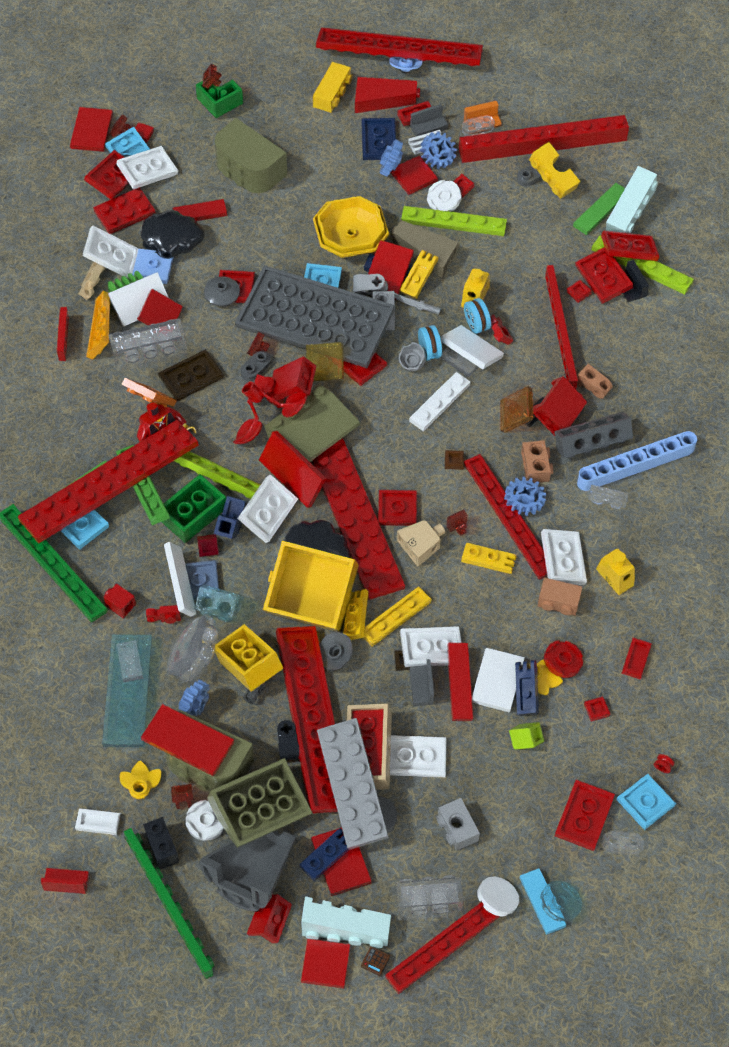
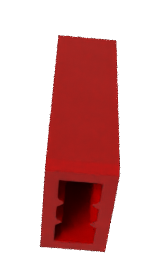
[355,77,420,113]

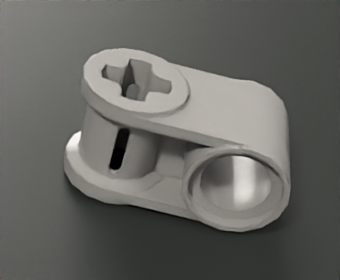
[353,274,388,296]

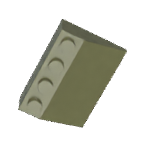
[264,385,360,462]
[207,758,312,848]

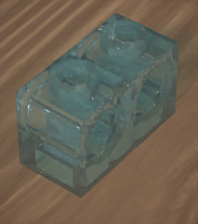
[194,585,242,622]

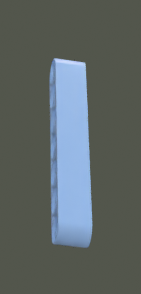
[577,431,697,491]

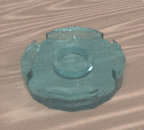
[540,881,582,922]

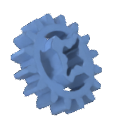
[420,131,457,169]
[379,139,403,177]
[504,477,546,516]
[178,679,210,716]

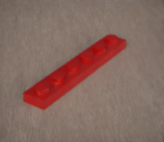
[385,902,499,994]

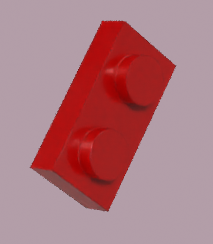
[397,101,431,127]

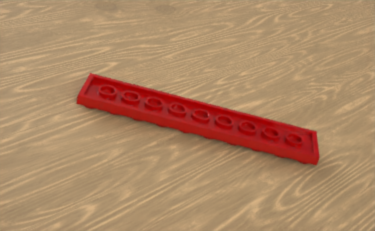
[316,27,483,66]
[18,420,199,543]
[311,438,405,600]
[276,626,338,814]

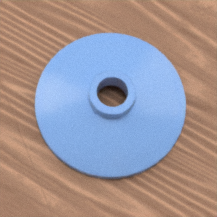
[389,56,422,72]

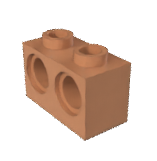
[521,440,553,483]

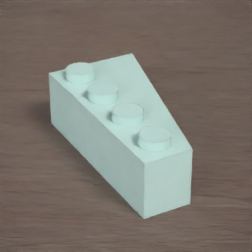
[606,166,658,233]
[301,897,391,948]

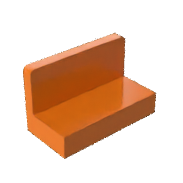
[464,101,502,133]

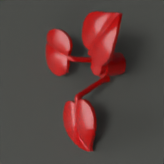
[233,374,308,444]

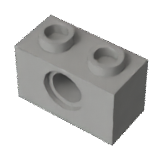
[436,798,480,851]

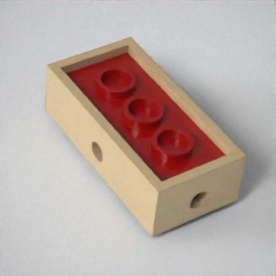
[347,704,392,790]

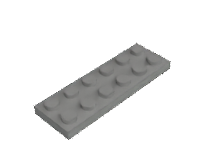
[317,718,389,850]

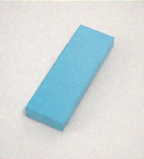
[520,868,566,935]

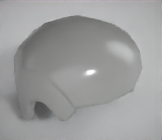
[399,342,426,372]

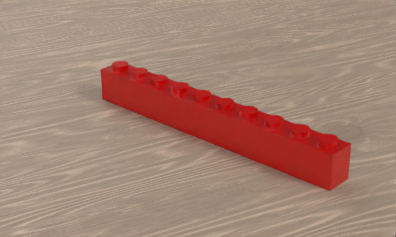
[459,115,629,163]

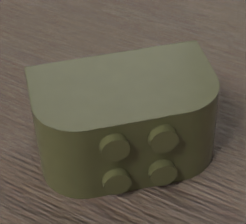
[215,118,287,193]
[165,710,254,791]

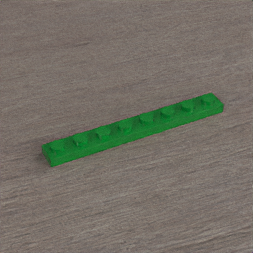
[0,504,107,623]
[123,828,214,979]

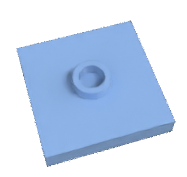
[133,249,174,284]

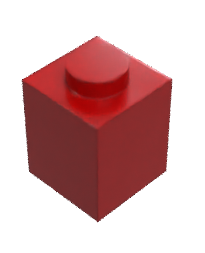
[104,583,136,619]

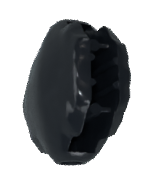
[141,210,205,259]
[285,520,351,558]

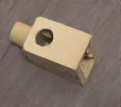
[397,520,445,566]

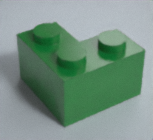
[196,77,243,118]

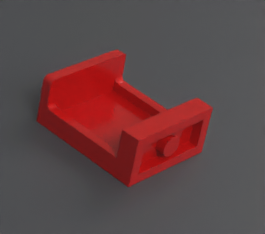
[267,356,317,408]
[531,376,587,436]

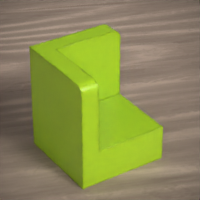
[509,722,544,749]

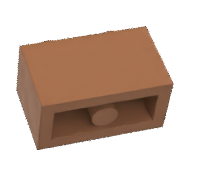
[538,578,582,616]

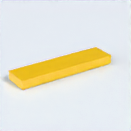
[364,586,432,647]

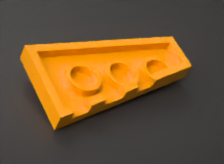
[86,290,111,359]

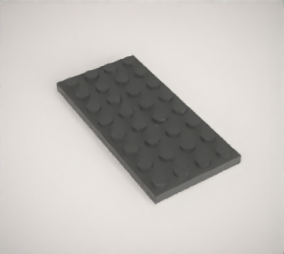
[235,265,395,368]

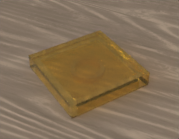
[306,342,344,382]

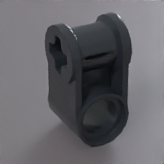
[277,720,299,761]

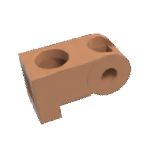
[577,364,613,399]

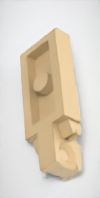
[79,261,106,300]

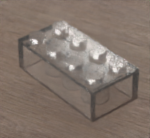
[108,318,188,373]

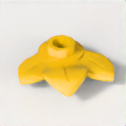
[529,659,563,695]
[120,761,161,799]

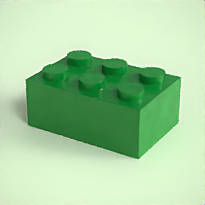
[162,474,226,543]

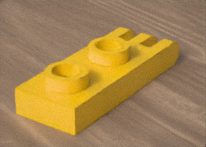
[400,250,439,299]
[461,543,517,574]
[343,589,368,640]

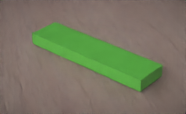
[573,183,625,235]

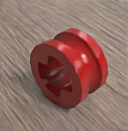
[653,754,675,773]

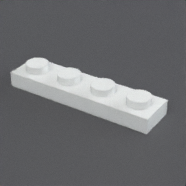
[409,372,470,432]

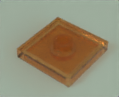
[500,386,533,433]

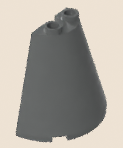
[199,830,296,911]

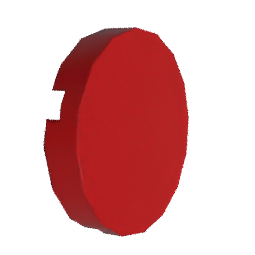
[544,640,583,678]

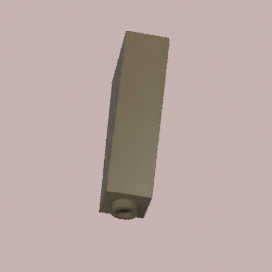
[392,220,458,278]

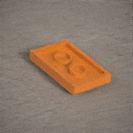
[122,378,177,407]

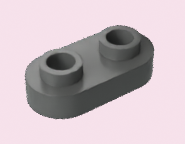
[517,165,542,187]
[240,351,271,381]

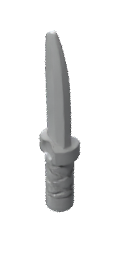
[394,292,441,315]

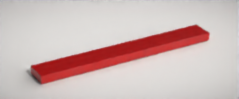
[545,265,578,389]
[464,454,548,580]

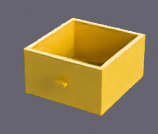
[263,541,359,632]

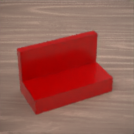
[41,868,89,894]
[247,894,292,943]

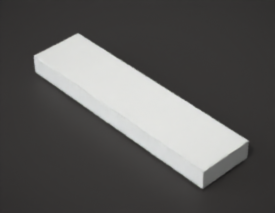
[164,542,196,617]

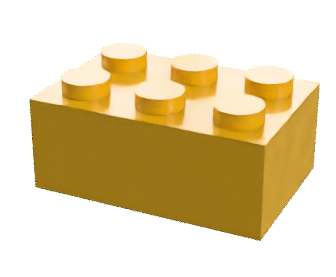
[213,624,283,692]

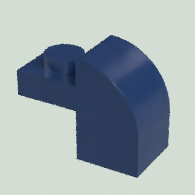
[214,496,247,539]

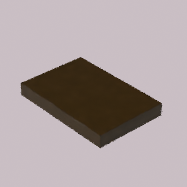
[158,349,224,402]

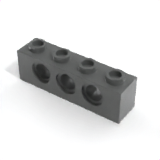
[555,412,633,458]

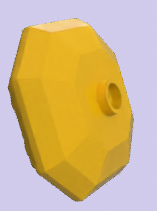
[313,196,389,258]

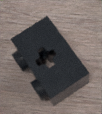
[143,817,179,870]

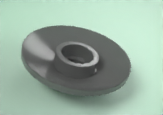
[204,277,240,306]
[319,632,353,671]

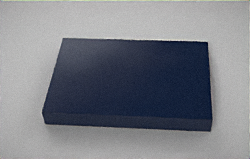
[361,118,396,160]

